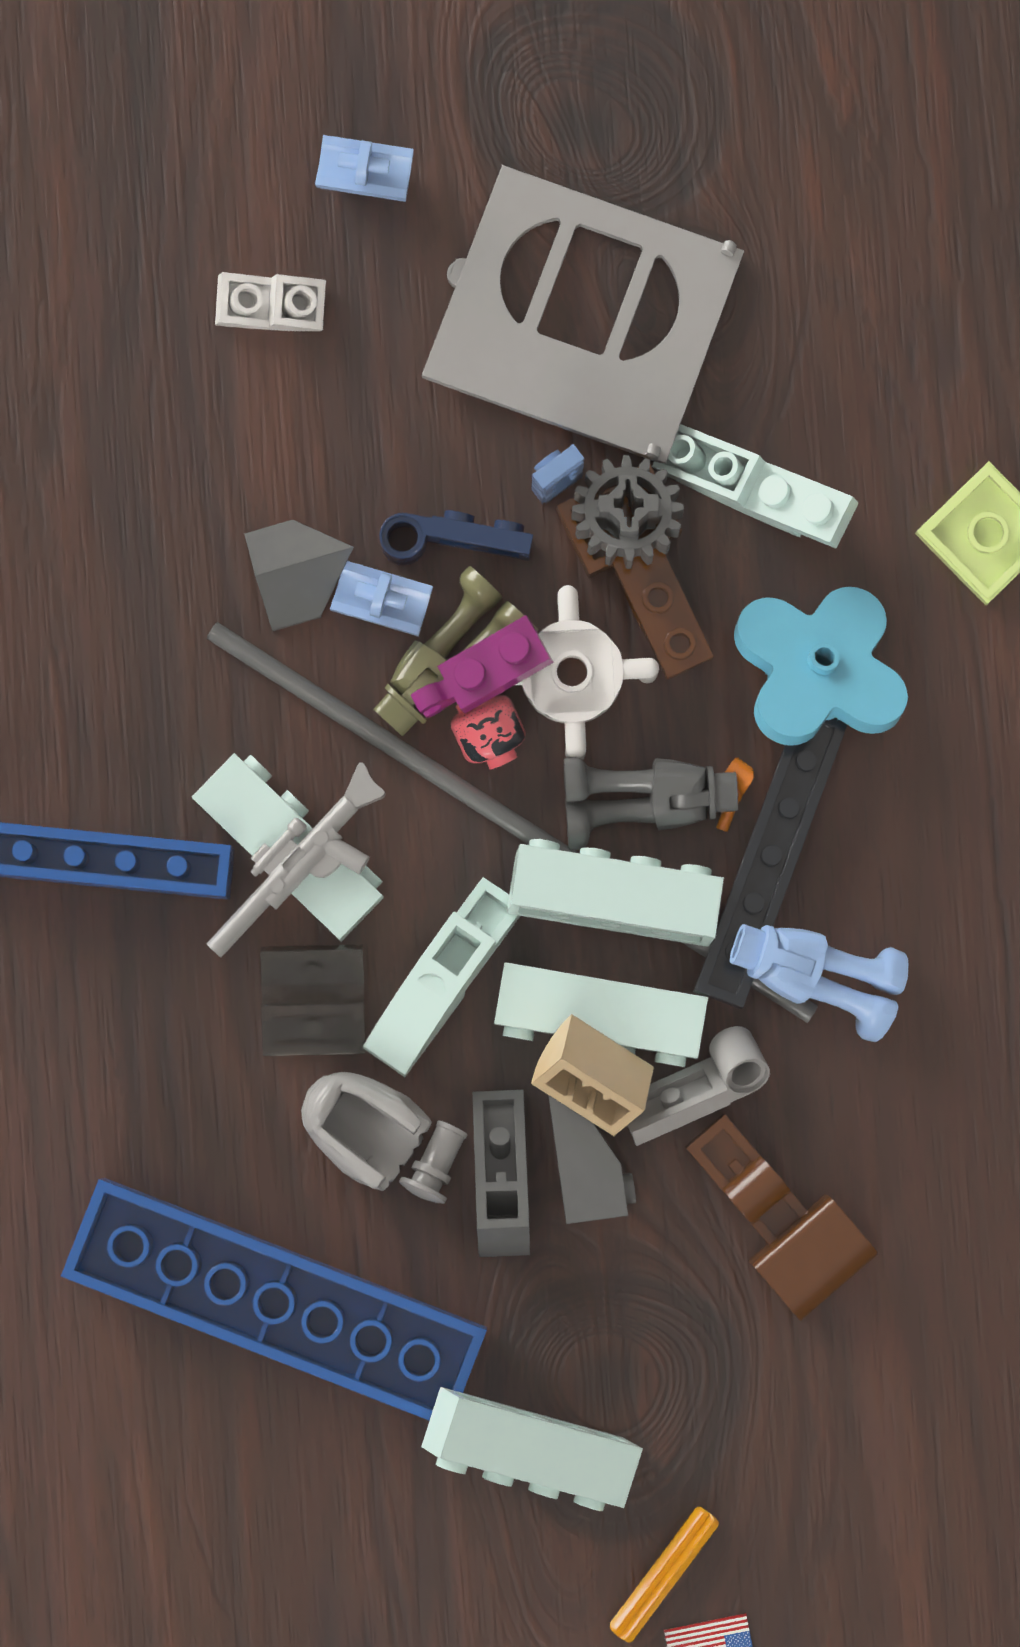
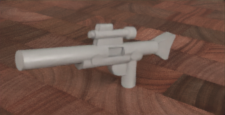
[206,763,386,957]

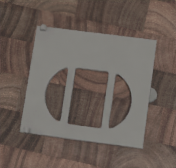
[422,165,744,463]

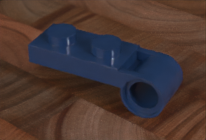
[379,510,533,565]

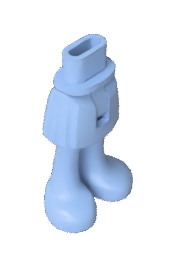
[730,924,909,1042]

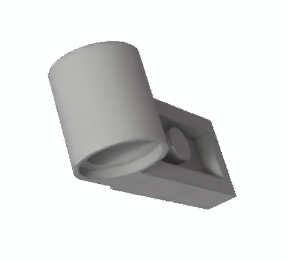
[627,1026,770,1146]

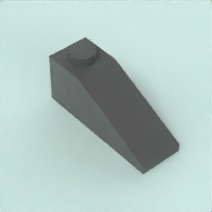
[472,1090,530,1257]
[548,1095,636,1224]

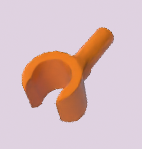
[716,758,754,832]

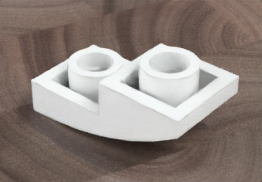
[215,272,326,331]

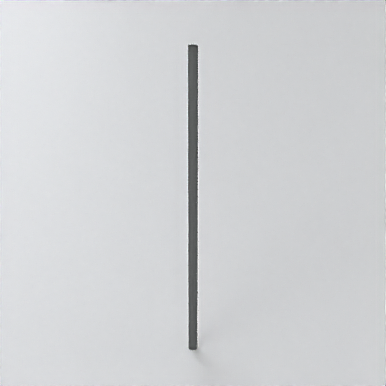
[206,622,818,1023]

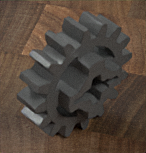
[571,455,684,569]

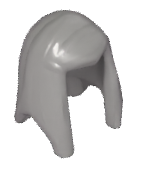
[301,1072,432,1191]

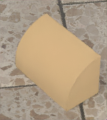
[531,1014,654,1136]

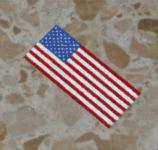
[664,1613,753,1647]

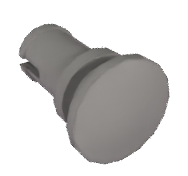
[399,1120,467,1204]

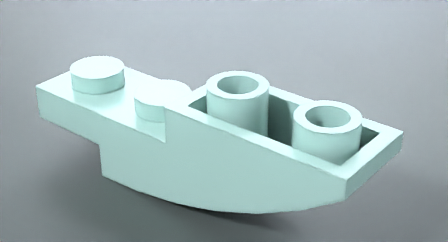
[652,424,859,548]
[363,877,520,1077]

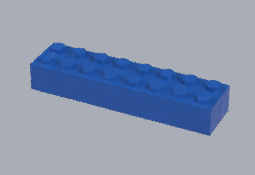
[61,1178,487,1421]

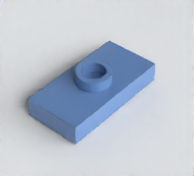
[532,444,584,504]

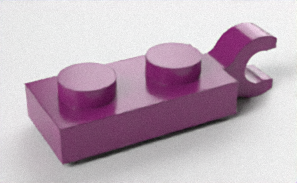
[411,615,554,718]

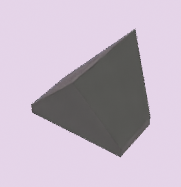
[244,520,354,631]

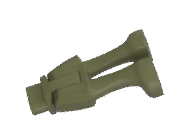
[374,566,538,737]

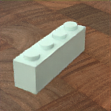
[192,753,384,942]
[507,839,724,947]
[494,962,708,1067]
[421,1387,643,1511]

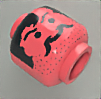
[451,695,526,769]

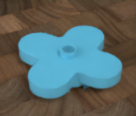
[734,587,908,745]

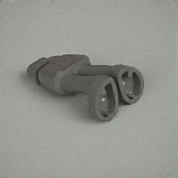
[563,757,738,850]

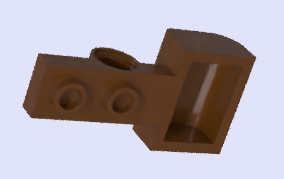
[557,465,714,680]
[685,1113,878,1321]

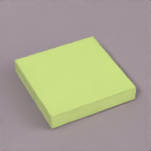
[915,461,1020,605]

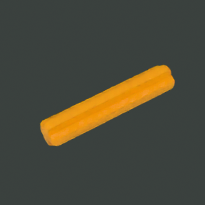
[610,1507,719,1643]

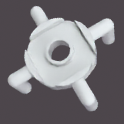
[516,585,659,760]

